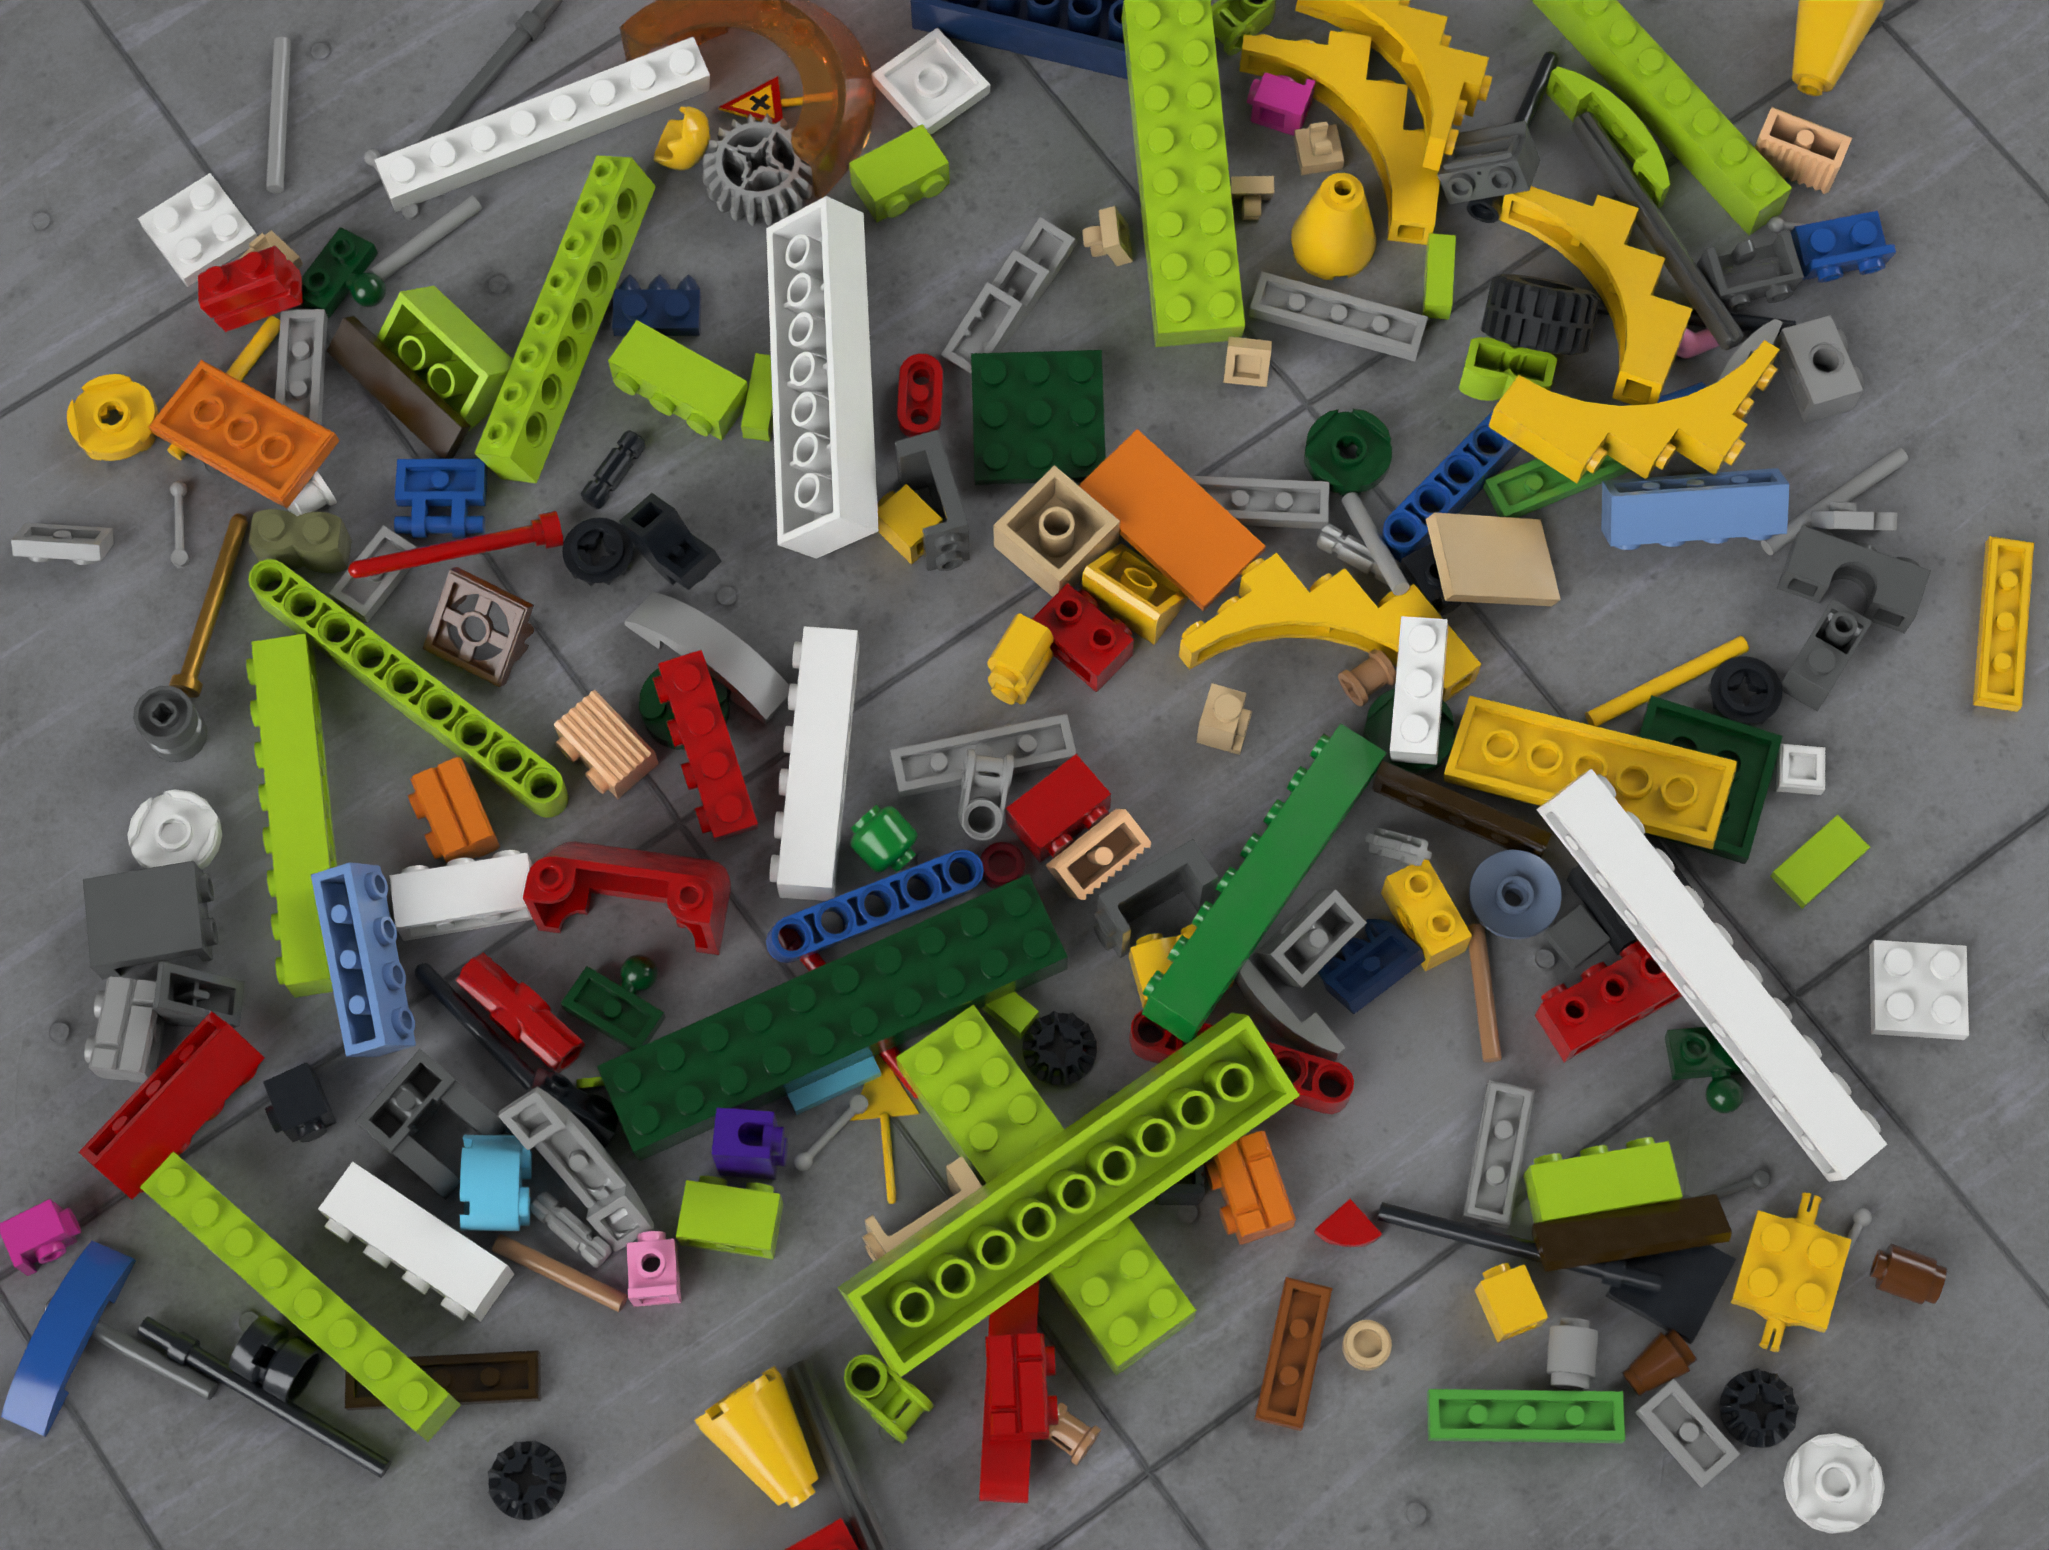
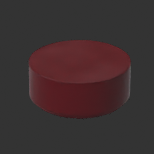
[980,842,1025,889]

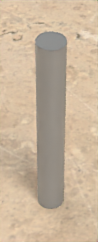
[370,195,482,281]
[1342,492,1410,596]

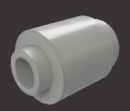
[1546,1317,1598,1391]

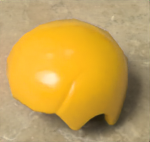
[653,106,710,171]

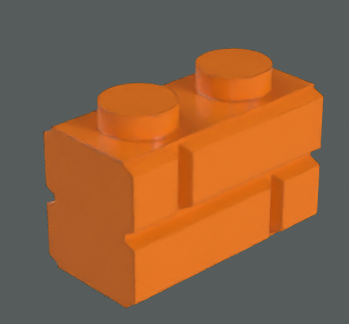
[407,757,500,863]
[1204,1131,1296,1245]

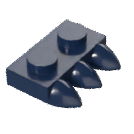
[612,274,702,336]
[1318,919,1425,1015]

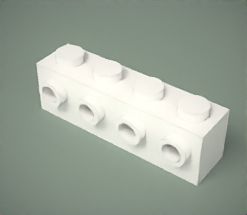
[318,1161,514,1322]

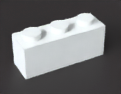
[1390,616,1448,765]
[389,850,533,941]

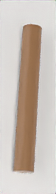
[1467,924,1502,1063]
[492,1234,628,1312]

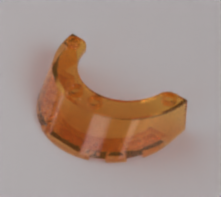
[619,0,876,199]

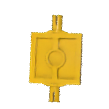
[1731,1193,1852,1352]

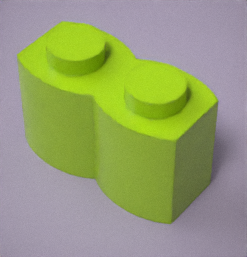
[1459,337,1557,401]

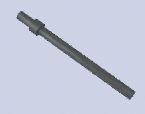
[417,0,563,143]

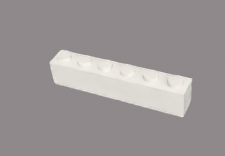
[770,626,860,901]

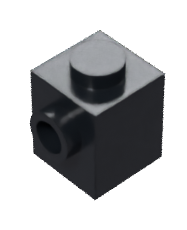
[1400,544,1462,616]
[263,1062,337,1142]

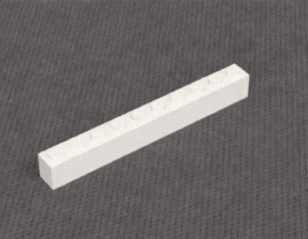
[1536,769,1887,1182]

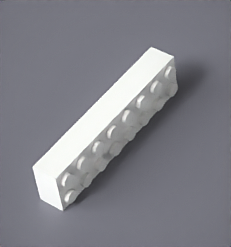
[766,196,879,559]

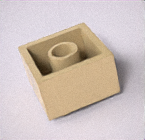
[993,465,1120,597]

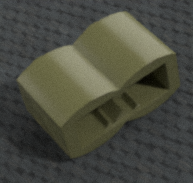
[249,509,352,573]

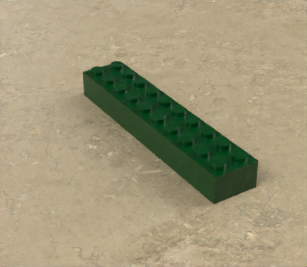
[597,874,1068,1161]

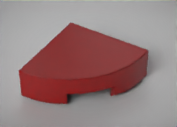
[1314,1199,1382,1247]

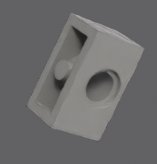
[1774,315,1864,423]
[1256,889,1367,988]

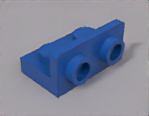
[1791,211,1897,283]

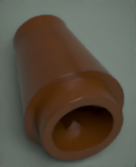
[1622,1329,1697,1396]

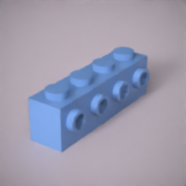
[1601,468,1789,550]
[311,862,416,1057]

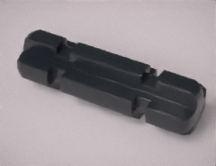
[581,430,646,509]

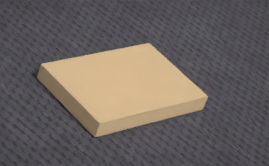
[1426,513,1561,606]

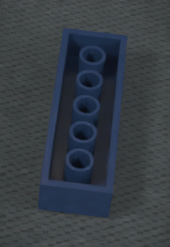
[911,0,1128,79]

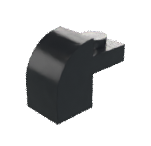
[619,493,722,590]

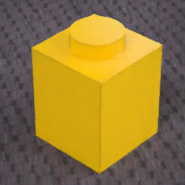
[877,484,943,565]
[1475,1262,1548,1343]

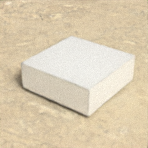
[1776,744,1825,795]

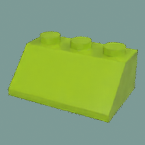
[377,285,513,432]

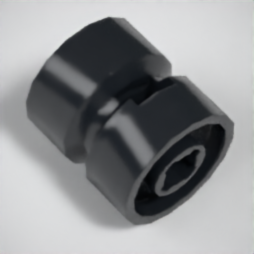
[229,1315,323,1404]

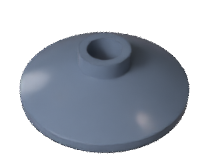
[1469,850,1562,939]

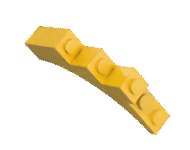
[1295,0,1493,171]
[1239,30,1443,245]
[1499,186,1692,405]
[1488,340,1780,483]
[1179,553,1481,702]

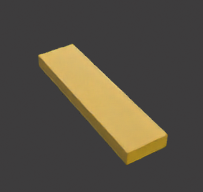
[1973,536,2034,712]

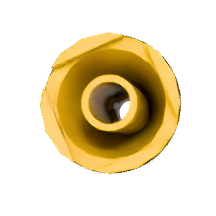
[1792,0,1885,96]
[1291,173,1376,280]
[694,1365,819,1508]

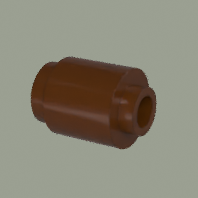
[1870,1243,1947,1305]

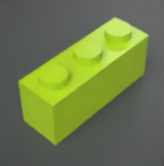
[608,320,748,440]
[1523,1137,1682,1223]

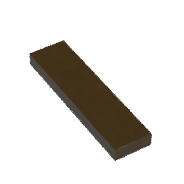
[326,316,471,459]
[1372,761,1552,858]
[1531,1194,1732,1272]
[345,1350,541,1411]

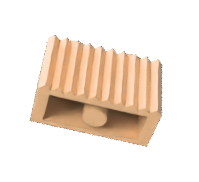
[1754,107,1852,194]
[554,690,659,799]
[1045,809,1151,900]

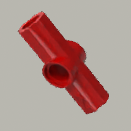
[455,952,585,1073]

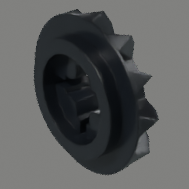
[562,518,634,586]
[1708,656,1782,725]
[1022,1011,1097,1085]
[1720,1368,1799,1448]
[488,1440,566,1520]

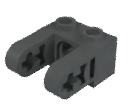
[356,1049,505,1200]

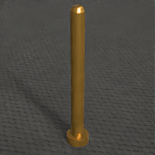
[169,513,248,698]

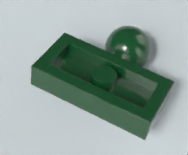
[301,227,386,318]
[560,954,666,1051]
[1665,1027,1744,1113]

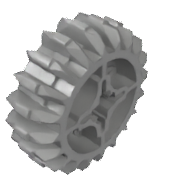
[702,113,817,227]

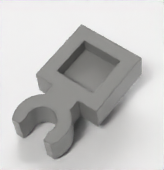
[1811,502,1897,530]

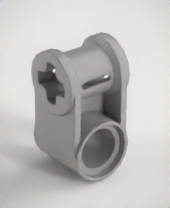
[958,749,1014,840]

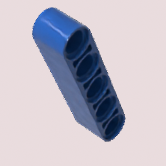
[1381,411,1522,563]
[766,849,984,963]

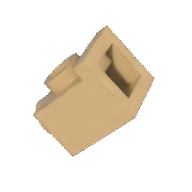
[1196,683,1252,755]

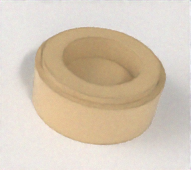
[1342,1320,1392,1371]

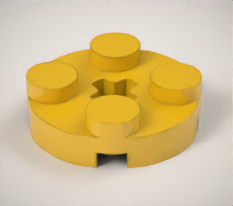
[67,374,159,461]

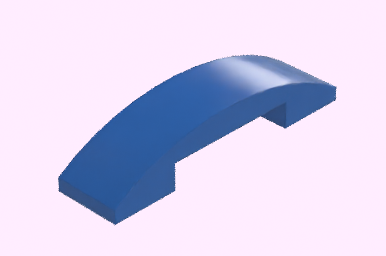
[1,1241,136,1437]

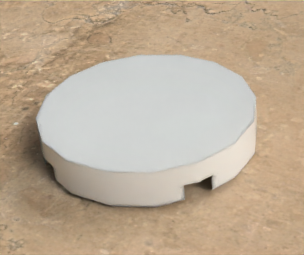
[127,789,222,871]
[1783,1433,1885,1534]

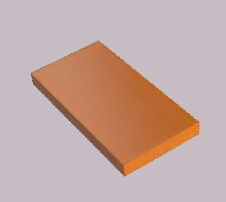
[148,360,340,509]
[1078,429,1266,611]

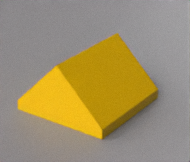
[1082,544,1189,645]

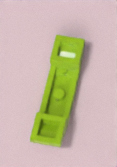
[1546,66,1670,209]

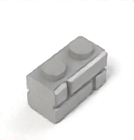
[84,976,166,1083]

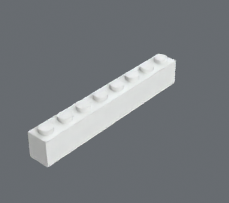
[374,37,710,213]

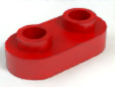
[897,353,943,438]

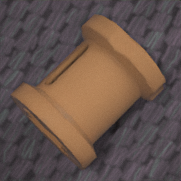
[1338,649,1396,707]
[1041,1402,1102,1466]

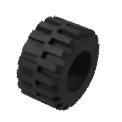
[1481,274,1600,355]

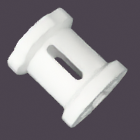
[287,471,337,516]

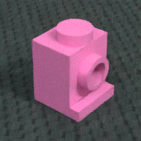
[627,1231,681,1307]

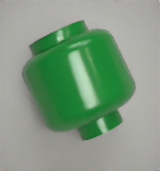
[850,805,918,873]

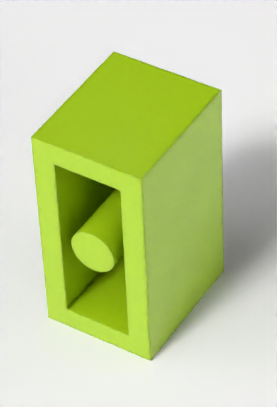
[849,124,950,223]
[676,1175,784,1259]

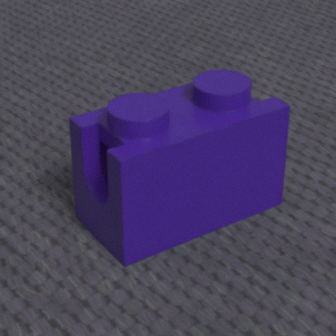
[711,1107,788,1180]

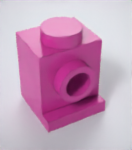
[1247,72,1315,136]
[0,1199,81,1276]

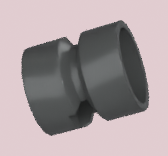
[133,686,207,762]

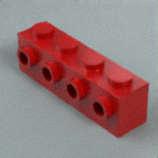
[653,650,758,842]
[1535,941,1683,1062]
[78,1011,265,1200]

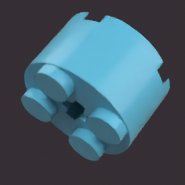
[460,1135,532,1231]

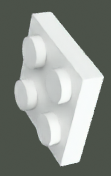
[872,27,990,135]
[138,173,258,287]
[1869,940,1969,1040]

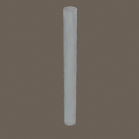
[266,37,291,194]
[1761,448,1909,555]

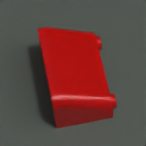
[523,841,731,955]

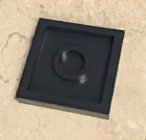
[1605,1245,1736,1344]

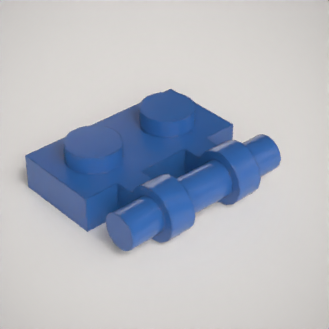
[394,459,488,538]

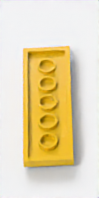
[1444,695,1737,850]

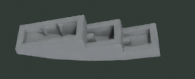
[941,217,1078,375]

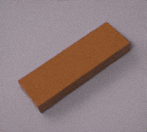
[1254,1277,1332,1431]

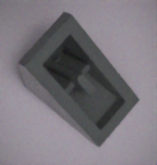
[153,961,245,1028]

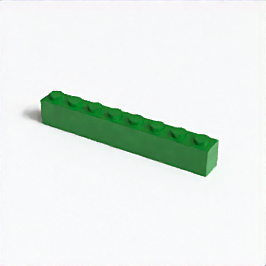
[1142,723,1387,1044]

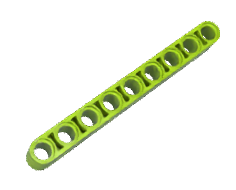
[248,559,569,818]

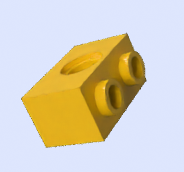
[1381,859,1472,972]

